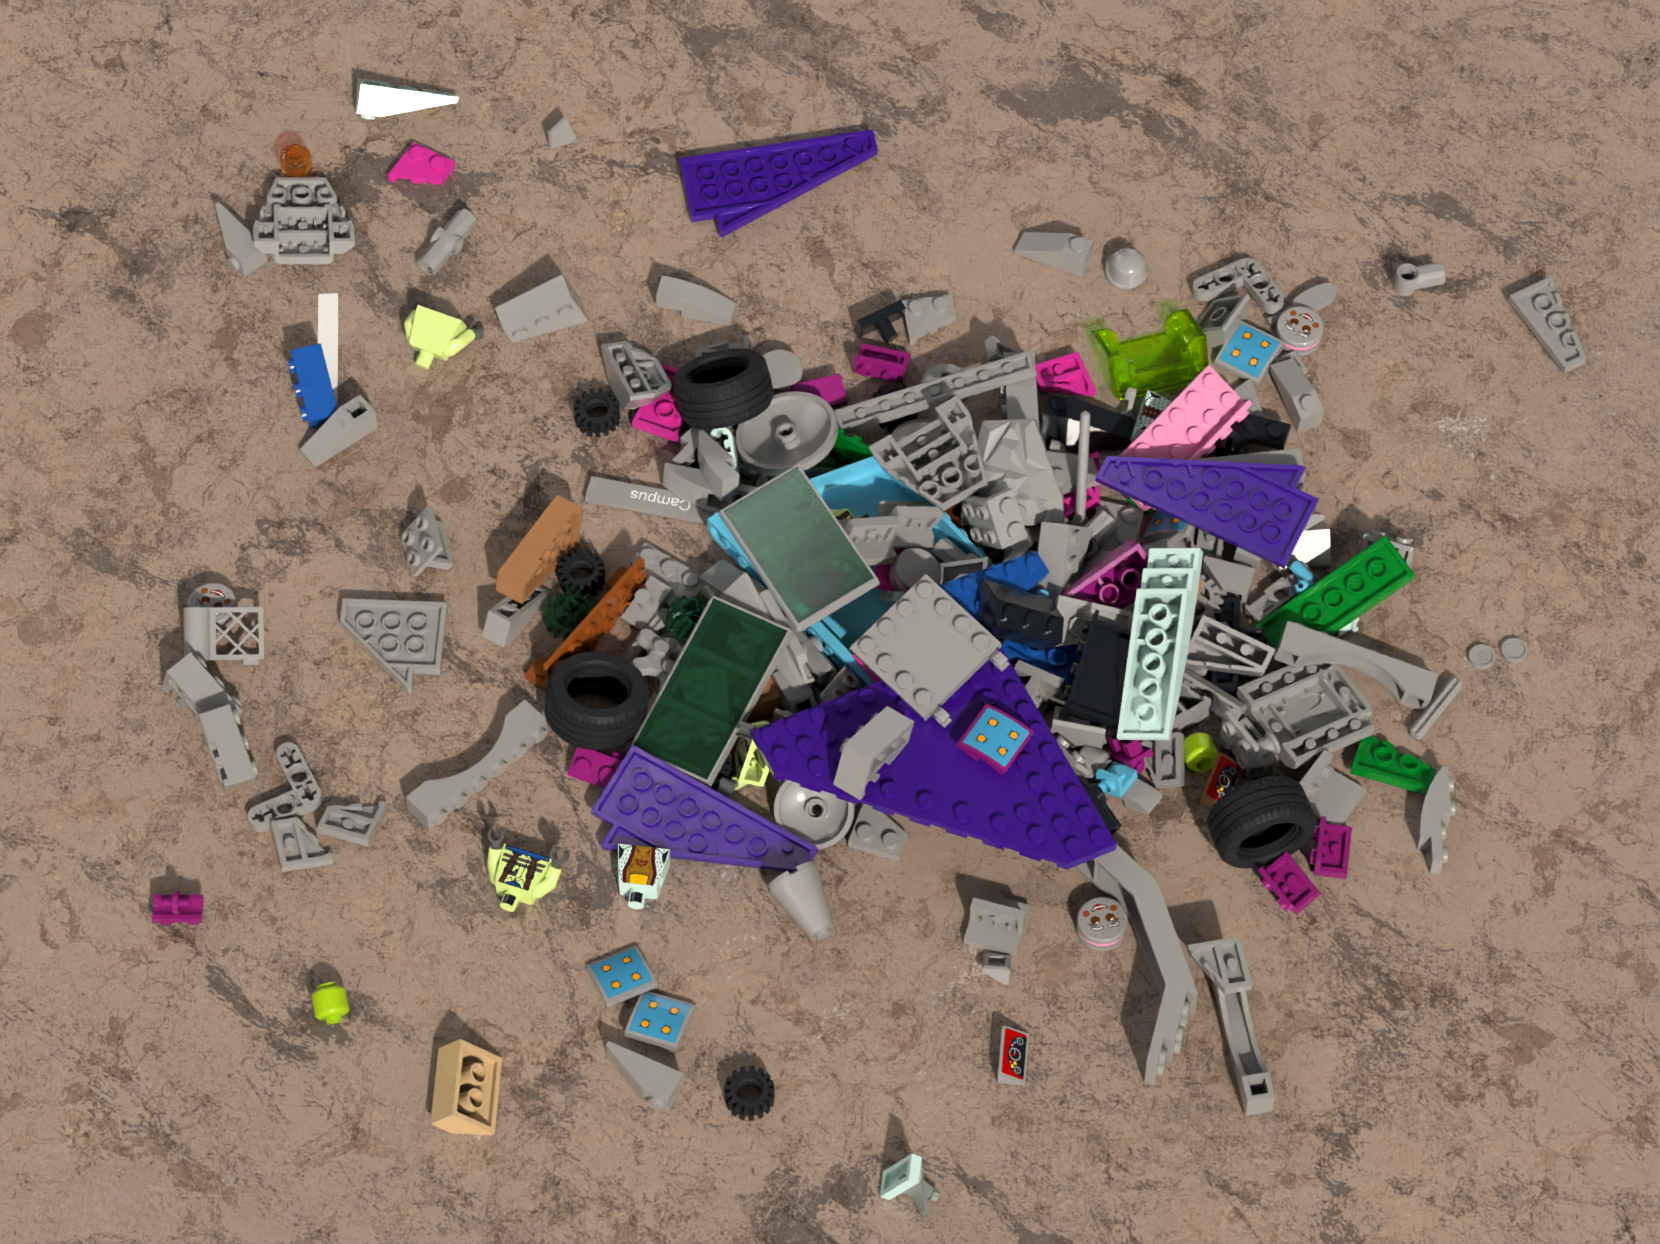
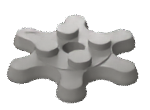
[630,624,721,699]

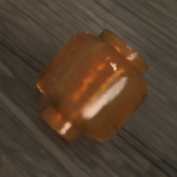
[279,144,313,177]

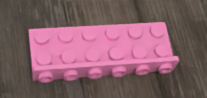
[1119,365,1252,512]

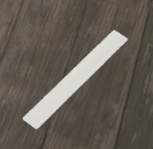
[318,293,338,406]

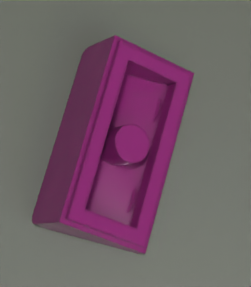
[791,374,847,407]

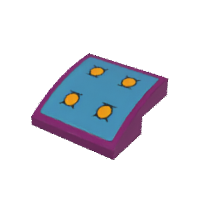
[956,704,1034,775]

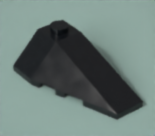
[1041,394,1136,453]

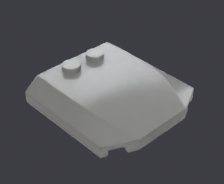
[1237,663,1374,769]

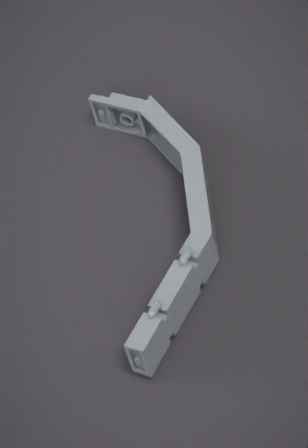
[1075,845,1198,1085]

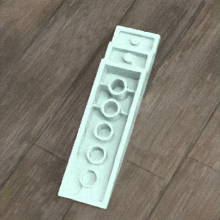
[1117,548,1203,740]

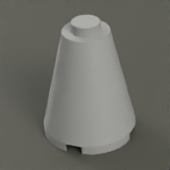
[768,861,834,941]

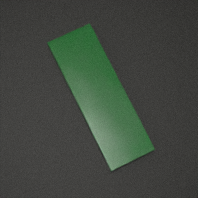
[1255,535,1416,667]

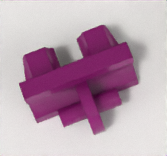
[1107,733,1153,776]
[152,891,204,925]

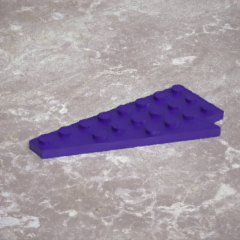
[679,129,877,237]
[1095,456,1319,569]
[591,745,818,872]

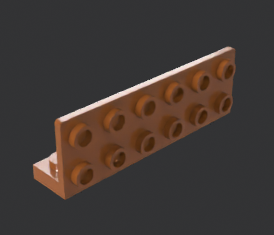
[525,557,646,692]

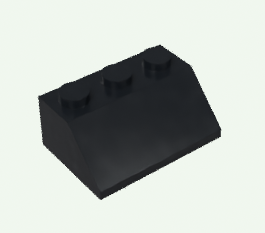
[979,580,1064,650]

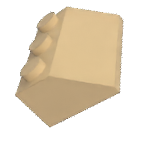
[430,1039,502,1135]

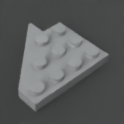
[340,598,448,693]

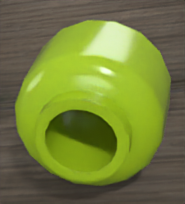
[1184,732,1218,772]
[311,982,350,1025]

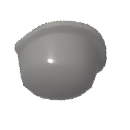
[1105,248,1149,290]

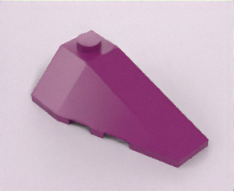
[1052,538,1148,609]

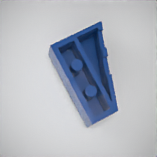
[287,343,337,429]

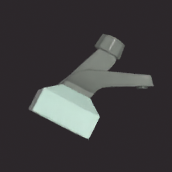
[880,1154,940,1218]

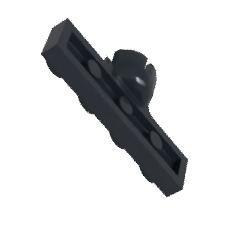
[1214,414,1291,457]
[1212,597,1267,693]

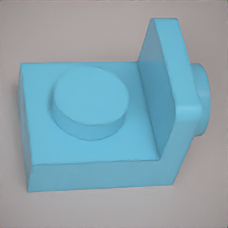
[1096,761,1138,799]

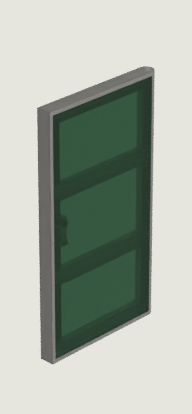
[719,464,880,632]
[629,595,794,786]

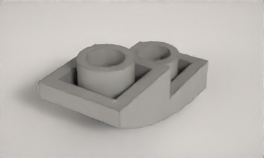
[1104,778,1163,815]

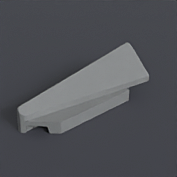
[720,572,815,691]

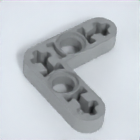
[1193,258,1284,314]
[247,742,322,832]

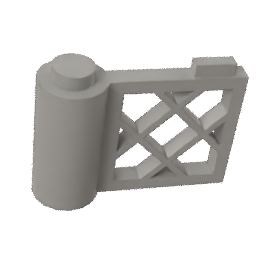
[183,607,264,665]

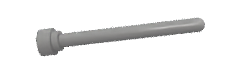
[1069,411,1090,527]

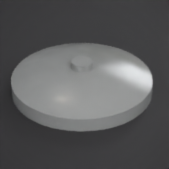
[736,391,838,476]

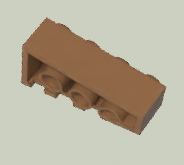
[495,495,583,604]

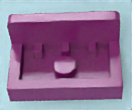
[854,343,911,383]
[567,747,626,789]
[1310,816,1352,879]
[1258,852,1321,915]

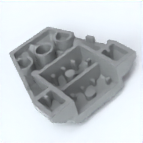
[253,177,355,265]
[868,396,988,511]
[961,419,1064,526]

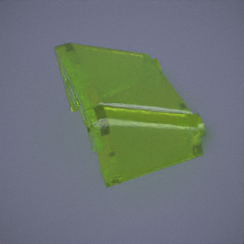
[1091,308,1209,400]

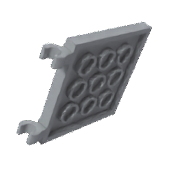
[849,574,1010,728]

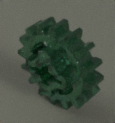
[543,588,597,642]

